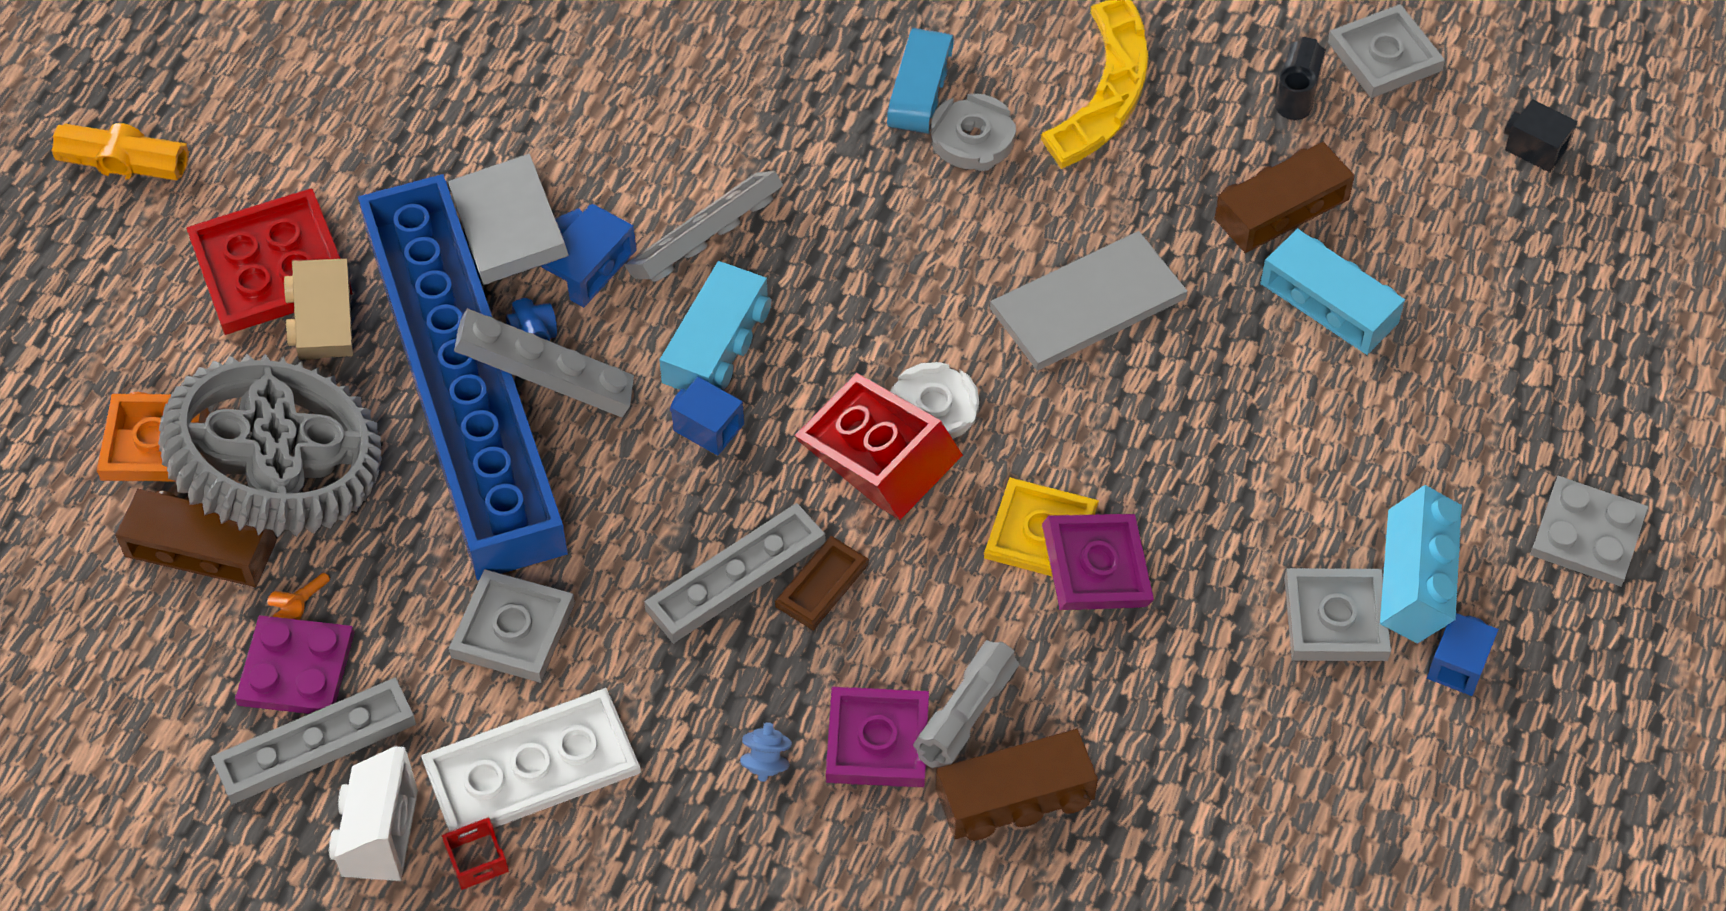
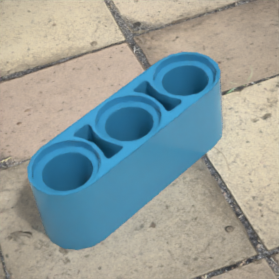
[887,28,954,134]

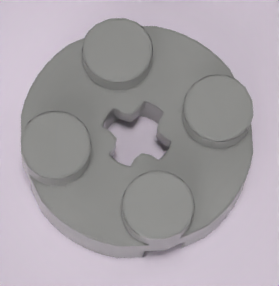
[931,93,1016,171]

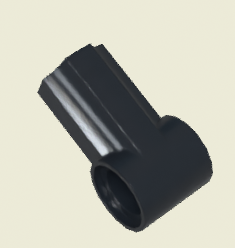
[1275,36,1326,120]

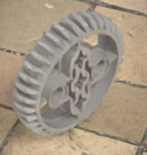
[158,354,382,538]

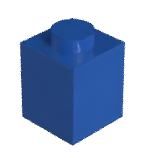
[670,377,744,456]
[1426,613,1498,696]

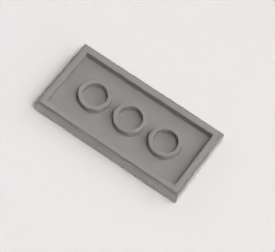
[448,153,568,285]
[990,231,1187,371]

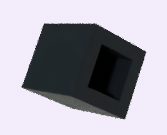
[1504,99,1578,173]

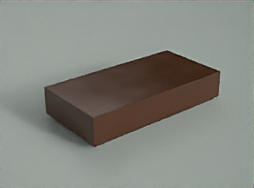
[775,536,869,631]

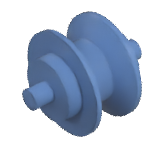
[740,722,792,782]

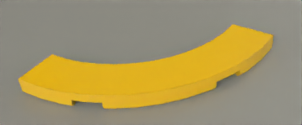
[1041,0,1148,169]

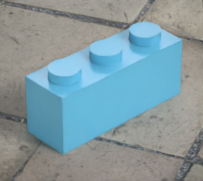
[1260,228,1405,355]
[659,261,772,390]
[1380,485,1462,644]

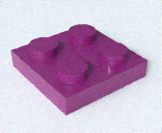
[1042,514,1154,610]
[235,615,355,714]
[826,687,929,788]

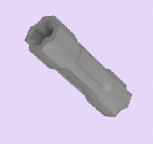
[913,640,1020,768]

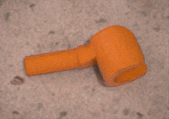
[267,572,330,620]

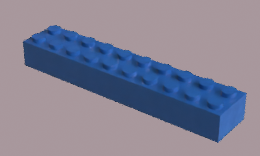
[358,174,568,581]

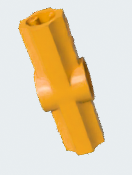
[52,123,189,181]

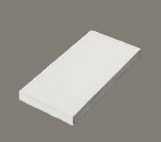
[421,688,641,838]

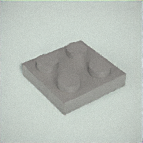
[1327,4,1445,98]
[1530,476,1648,587]
[1284,568,1391,661]
[449,569,575,683]

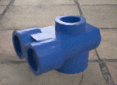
[506,298,557,341]

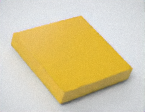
[984,477,1099,577]

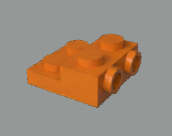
[97,392,210,482]

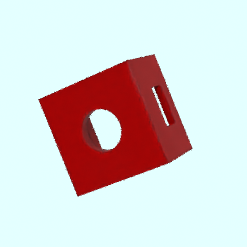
[441,817,509,890]

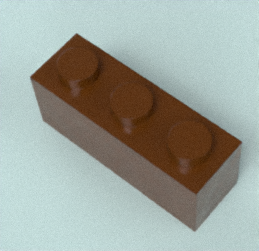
[1214,141,1355,254]
[115,488,277,587]
[935,728,1098,841]

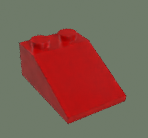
[794,373,963,520]

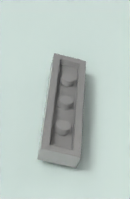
[624,171,784,282]
[454,308,634,418]
[644,503,826,644]
[211,677,416,805]

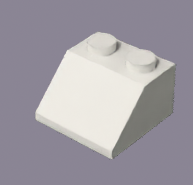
[329,746,418,881]

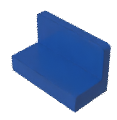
[541,204,637,308]

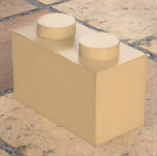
[284,259,353,360]

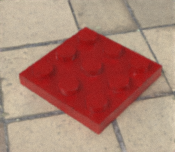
[186,188,353,335]

